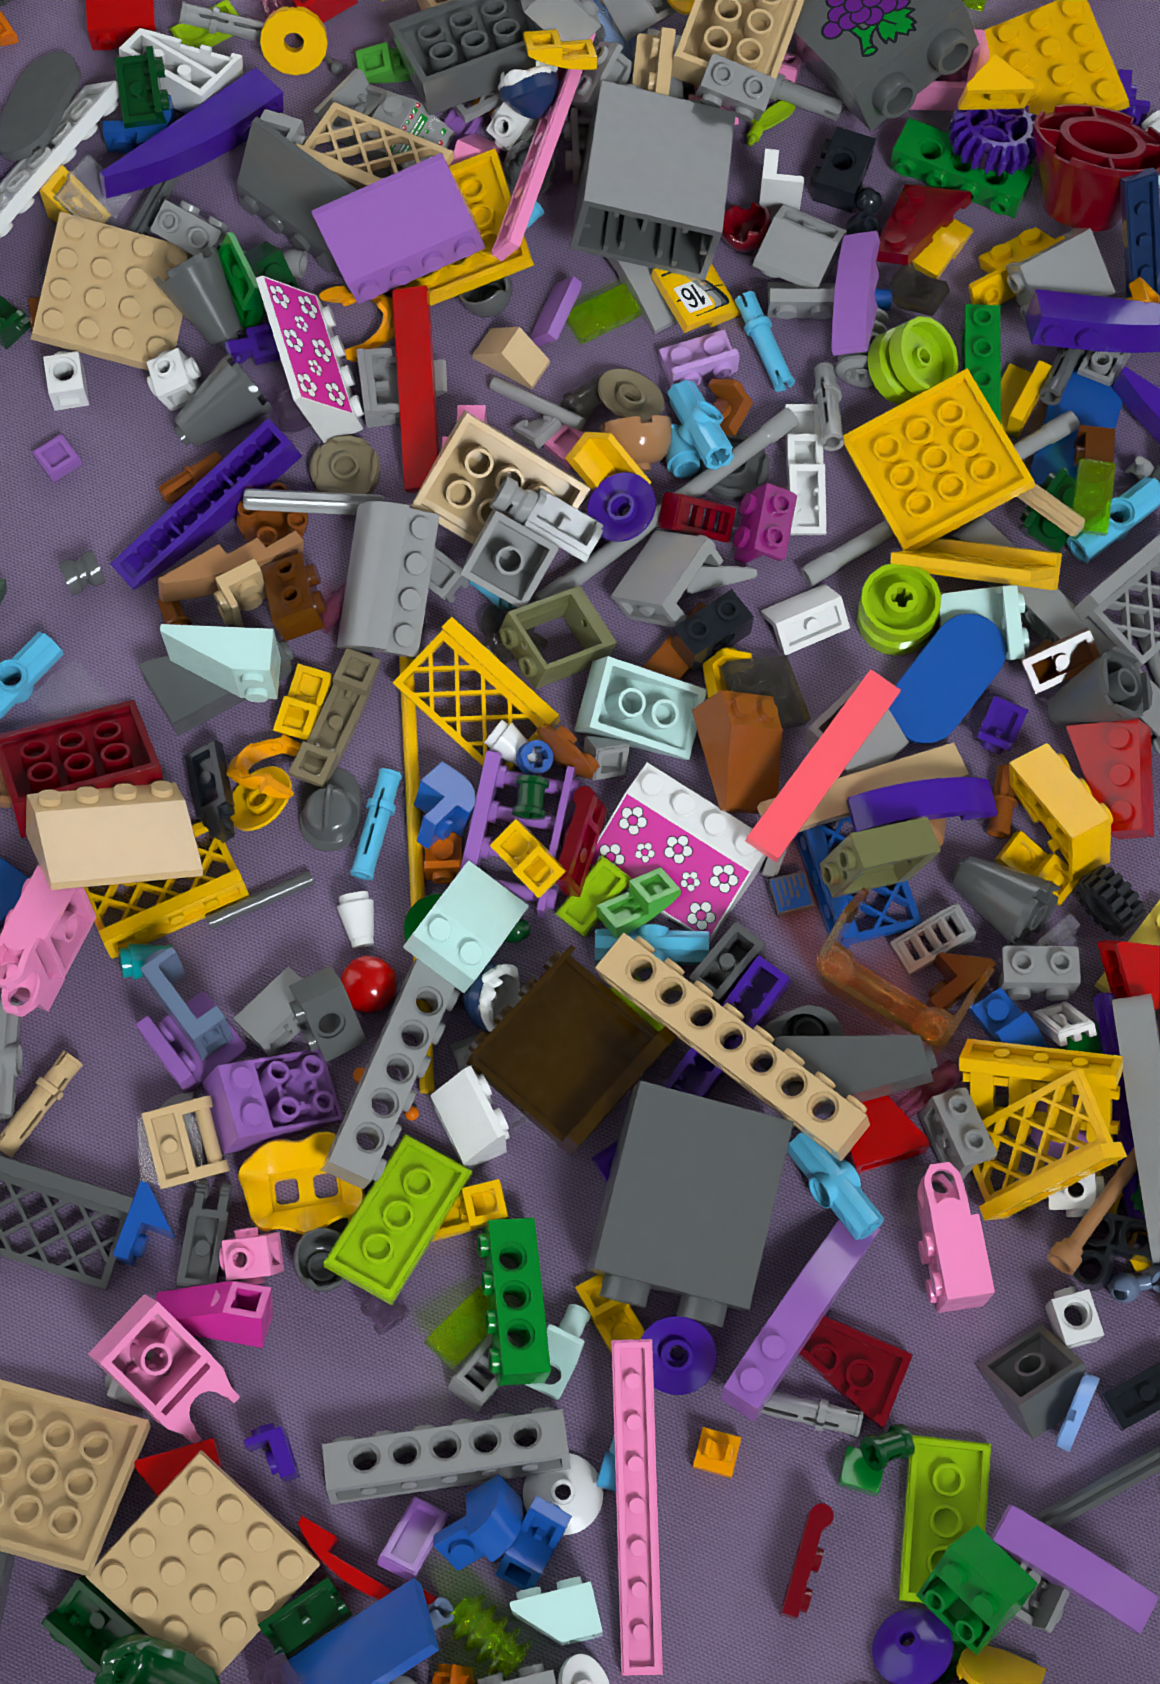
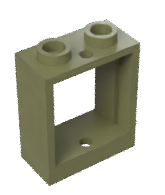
[498,585,617,690]
[819,817,941,898]

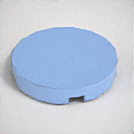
[1055,1373,1100,1452]

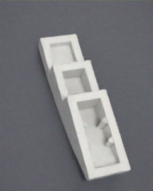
[785,404,826,535]

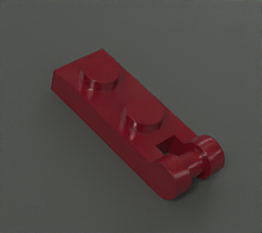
[556,786,607,897]
[779,1503,834,1620]

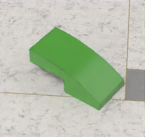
[355,42,411,83]
[597,867,681,939]

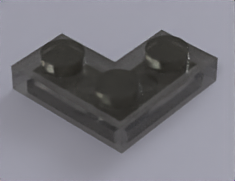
[720,655,811,728]

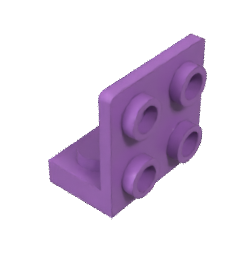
[135,991,247,1094]

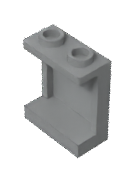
[1006,228,1115,325]
[611,530,723,627]

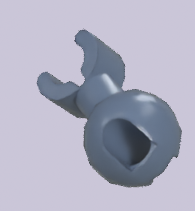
[1109,1264,1160,1303]

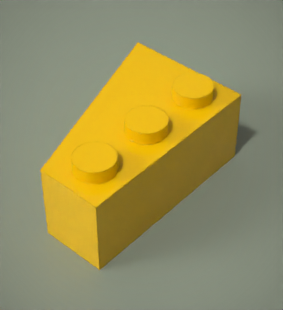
[1009,743,1113,882]

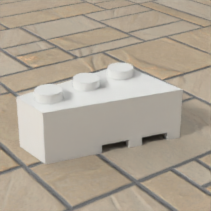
[119,28,243,115]

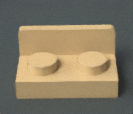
[632,27,676,96]
[213,558,267,628]

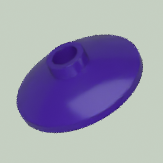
[587,473,656,542]
[641,1315,717,1395]
[872,1608,953,1684]

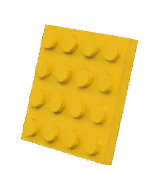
[984,0,1130,115]
[395,148,534,306]
[843,368,1035,551]

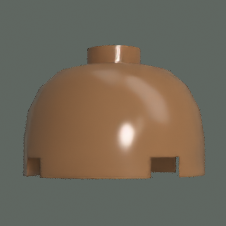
[600,415,672,473]

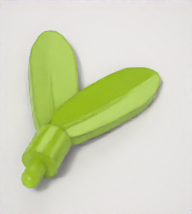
[747,100,796,147]

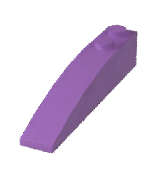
[720,1219,881,1422]

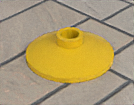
[230,766,292,831]

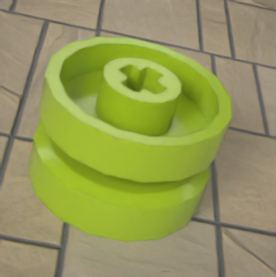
[867,316,959,405]
[856,564,941,656]

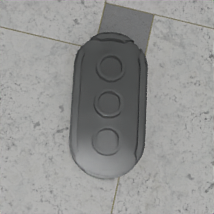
[0,52,81,161]

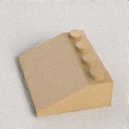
[671,0,804,86]
[411,410,590,544]
[26,781,203,890]

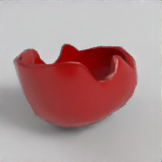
[340,955,397,1014]

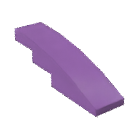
[832,230,880,356]
[991,1504,1159,1634]

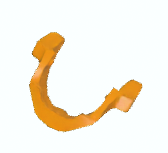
[318,286,395,362]
[226,734,302,799]

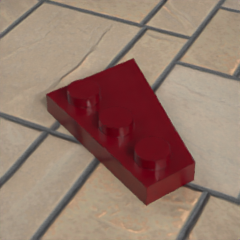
[876,184,971,265]

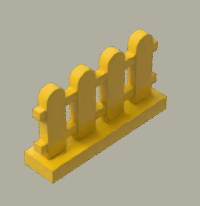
[959,1039,1123,1143]

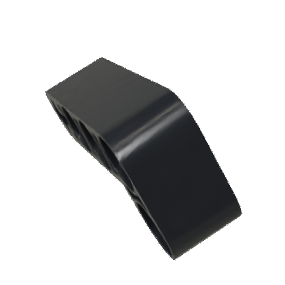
[1073,1213,1160,1291]

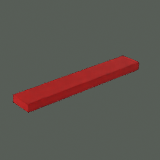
[392,285,440,493]

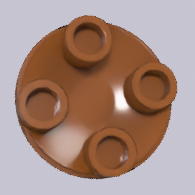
[237,483,308,547]
[536,723,600,779]

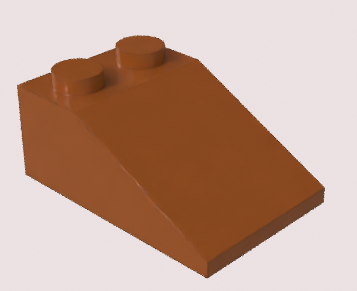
[692,690,783,814]

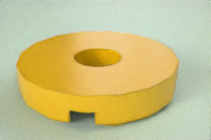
[260,6,328,76]

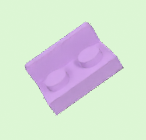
[658,330,740,387]

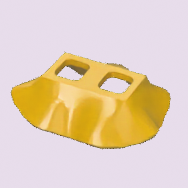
[238,1132,365,1235]

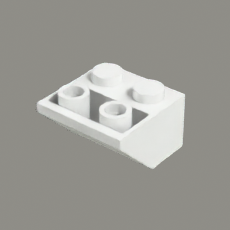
[430,1066,510,1169]

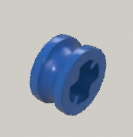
[516,740,553,775]

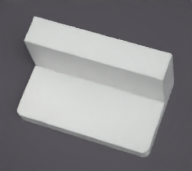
[759,149,804,218]
[761,584,850,655]

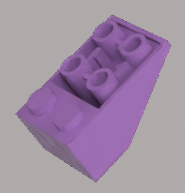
[202,1049,343,1154]

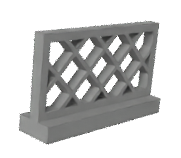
[1073,534,1160,669]

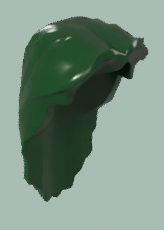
[94,1633,221,1684]

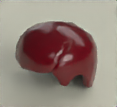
[721,202,773,252]

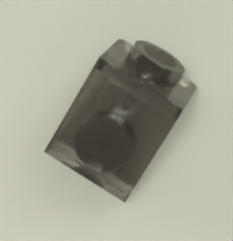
[889,262,950,316]

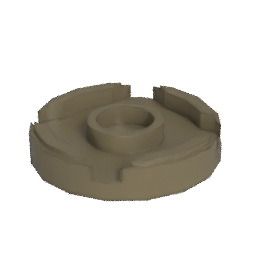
[310,435,381,494]

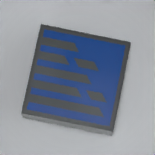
[768,871,814,918]

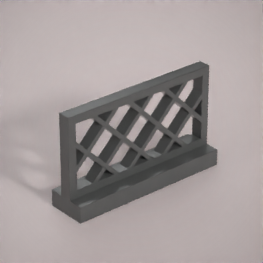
[0,1155,134,1290]

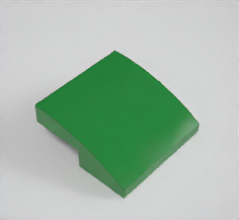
[218,232,264,331]

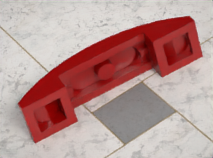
[298,1516,437,1606]

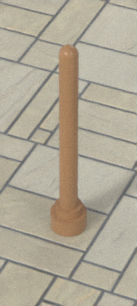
[1046,1147,1138,1275]

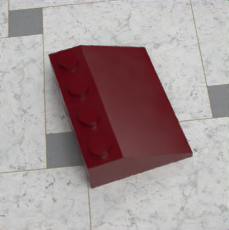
[0,699,163,838]

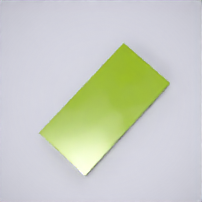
[323,1134,472,1305]
[898,1435,991,1604]

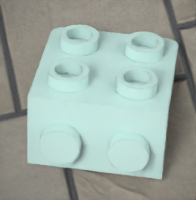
[939,585,1029,660]

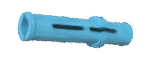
[735,291,795,392]
[350,768,402,881]

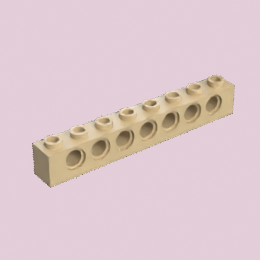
[595,933,870,1161]

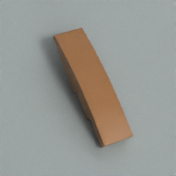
[158,530,304,603]

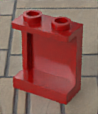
[86,0,157,51]

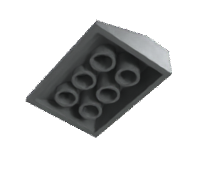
[388,0,543,115]
[237,117,357,278]

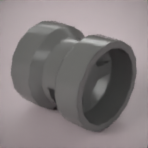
[59,550,106,596]

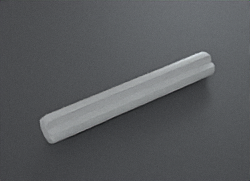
[243,488,385,515]

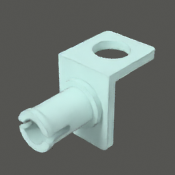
[525,1304,591,1400]

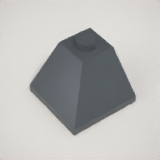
[977,1323,1086,1440]

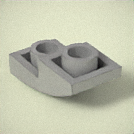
[1077,350,1132,387]

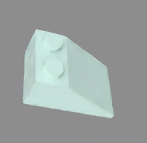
[160,624,281,703]
[574,656,707,760]
[403,860,529,993]

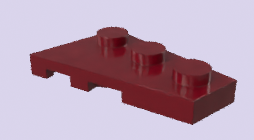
[798,1316,913,1430]

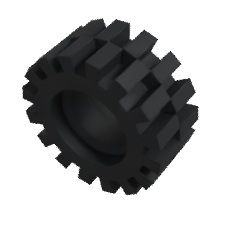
[1075,865,1146,937]

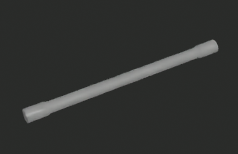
[534,407,799,601]
[800,410,1080,586]

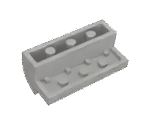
[336,501,440,659]

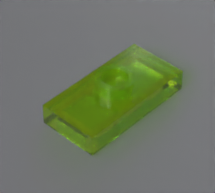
[566,283,641,345]
[1072,459,1116,536]
[424,1285,490,1371]

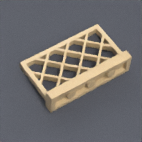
[296,102,454,190]

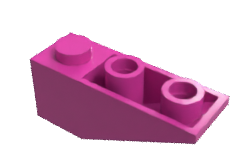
[155,1281,273,1348]

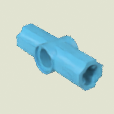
[667,379,734,470]
[1066,476,1160,564]
[0,631,64,720]
[595,924,709,970]
[787,1132,884,1240]

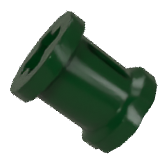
[512,775,550,820]
[861,1424,915,1471]

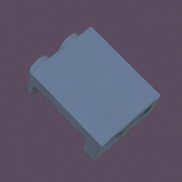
[140,947,234,1061]

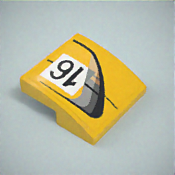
[651,263,740,333]

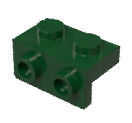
[114,46,170,129]
[41,1575,144,1674]

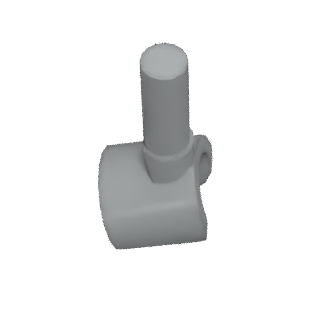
[1125,456,1154,481]

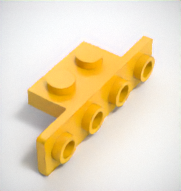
[968,227,1065,305]

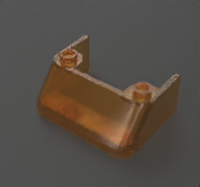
[815,887,995,1054]

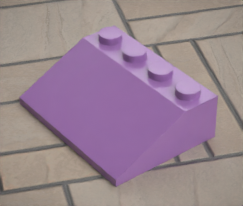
[311,153,486,304]

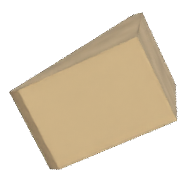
[472,327,550,390]

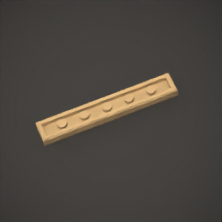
[757,742,969,832]

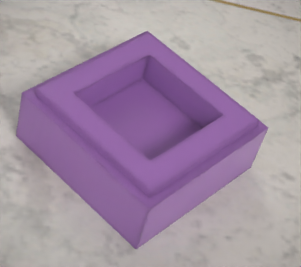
[32,433,83,483]

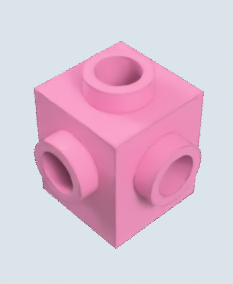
[219,1227,284,1285]

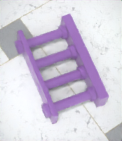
[460,751,581,919]

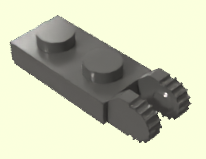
[176,1179,233,1288]

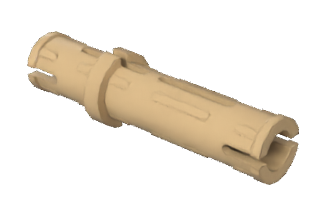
[0,1050,83,1158]

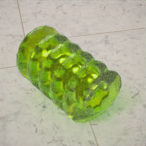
[441,1593,533,1681]

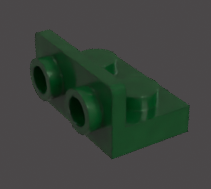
[1020,466,1098,553]

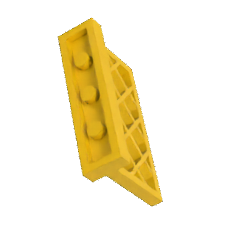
[890,538,1062,590]
[393,617,560,771]
[84,821,249,959]
[972,1069,1127,1221]

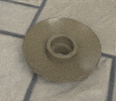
[597,369,665,422]

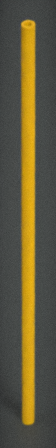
[399,656,435,1094]

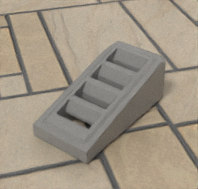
[684,565,758,594]
[889,903,976,976]
[448,1333,525,1412]

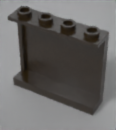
[466,945,676,1156]

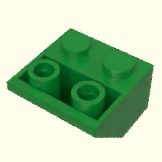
[916,1525,1038,1655]

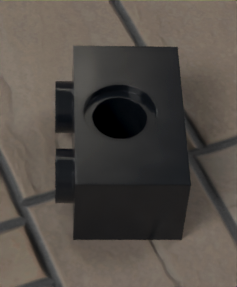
[810,127,876,213]
[671,589,754,673]

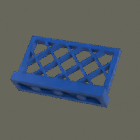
[795,816,922,952]

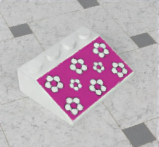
[256,276,365,444]
[590,762,768,943]

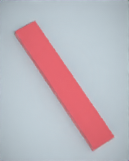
[745,669,901,863]

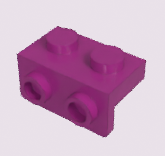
[733,483,797,564]

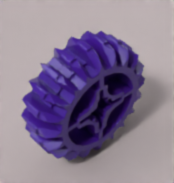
[949,106,1037,177]

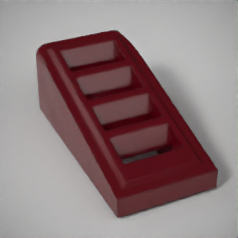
[658,492,736,543]

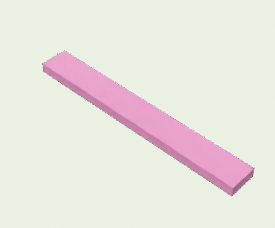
[492,33,596,261]
[612,1339,663,1676]

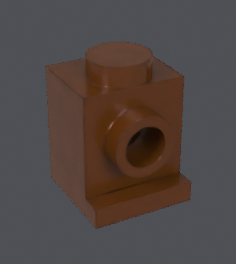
[1073,425,1115,485]

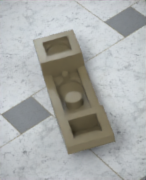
[289,648,381,788]

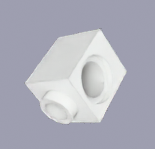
[43,351,89,411]
[1045,1286,1104,1349]

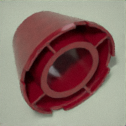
[1033,104,1160,232]

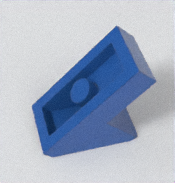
[113,1180,176,1267]

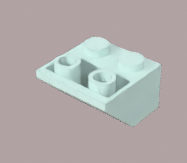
[510,1576,603,1646]

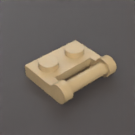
[141,1095,230,1189]

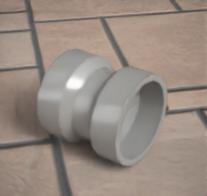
[490,476,539,525]

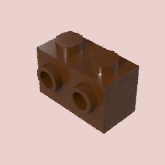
[261,552,327,641]

